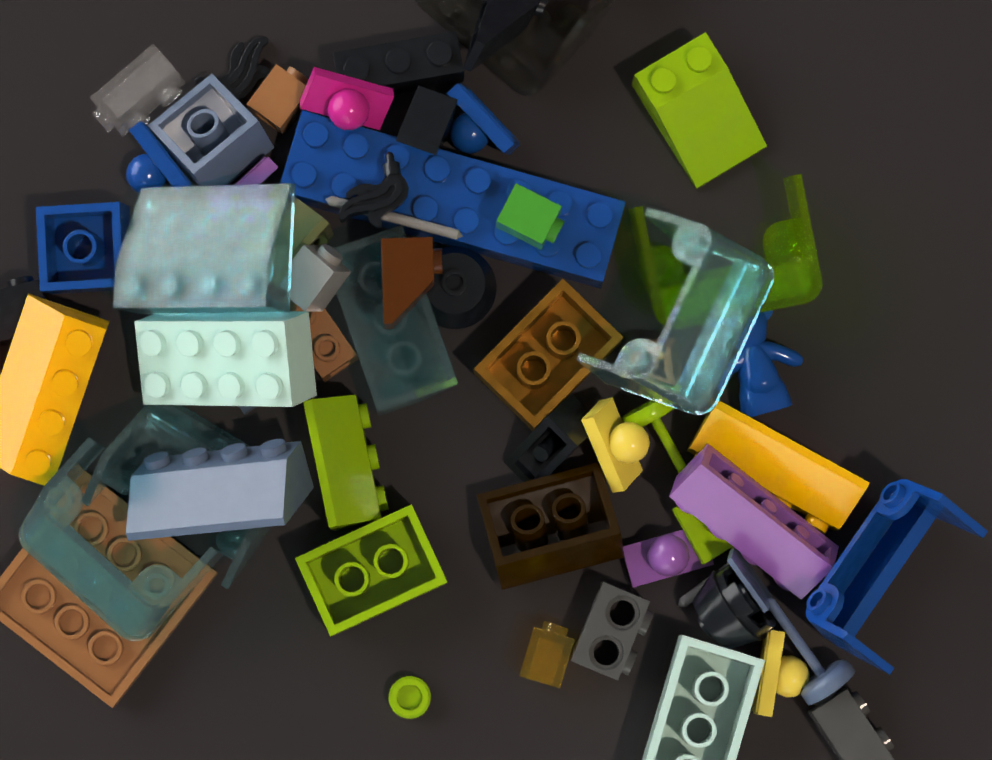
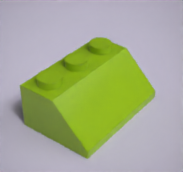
[303,394,389,531]

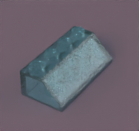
[334,225,458,416]

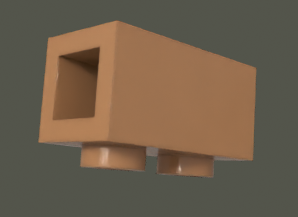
[274,294,359,383]

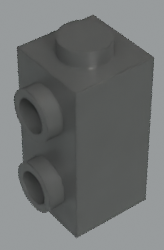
[807,688,894,760]

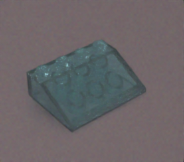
[113,183,295,314]

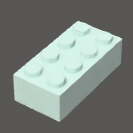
[134,311,317,407]
[642,635,765,760]

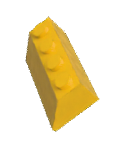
[0,293,110,488]
[687,400,870,534]

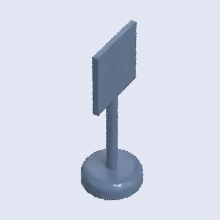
[727,547,856,705]

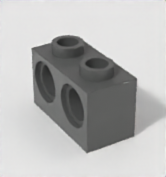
[569,582,654,681]

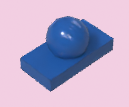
[447,83,520,155]
[126,121,196,202]

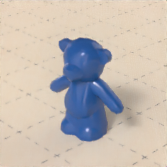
[709,303,803,417]

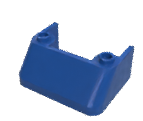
[806,479,988,675]

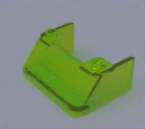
[629,174,822,329]

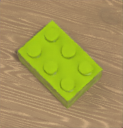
[295,504,448,636]

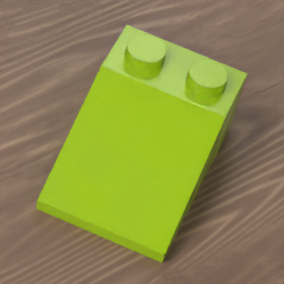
[632,32,767,189]

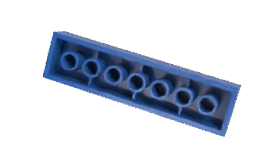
[278,110,626,289]

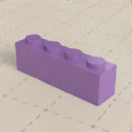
[669,444,839,599]

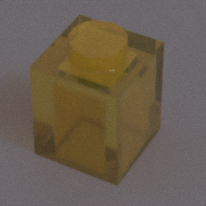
[519,621,575,688]

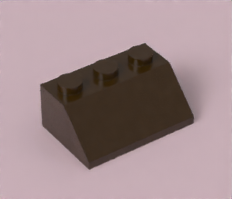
[477,462,624,590]

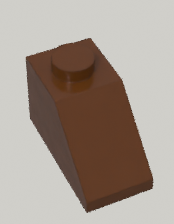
[381,237,442,329]

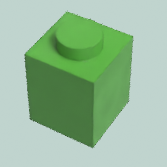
[496,183,565,251]

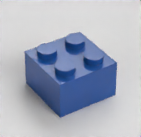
[36,202,134,294]

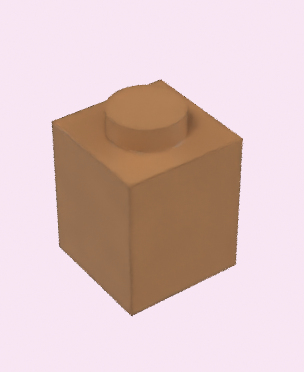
[247,64,308,136]

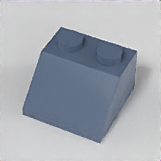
[147,73,274,200]

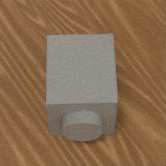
[275,243,352,312]

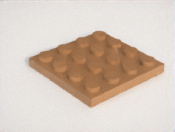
[0,470,218,708]

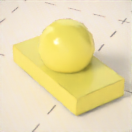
[581,397,650,493]
[752,630,810,717]

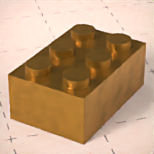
[474,279,624,431]

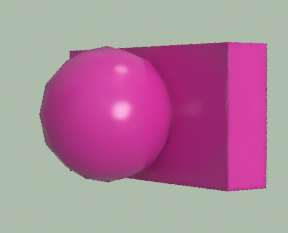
[300,67,394,130]

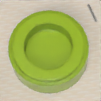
[389,676,431,719]

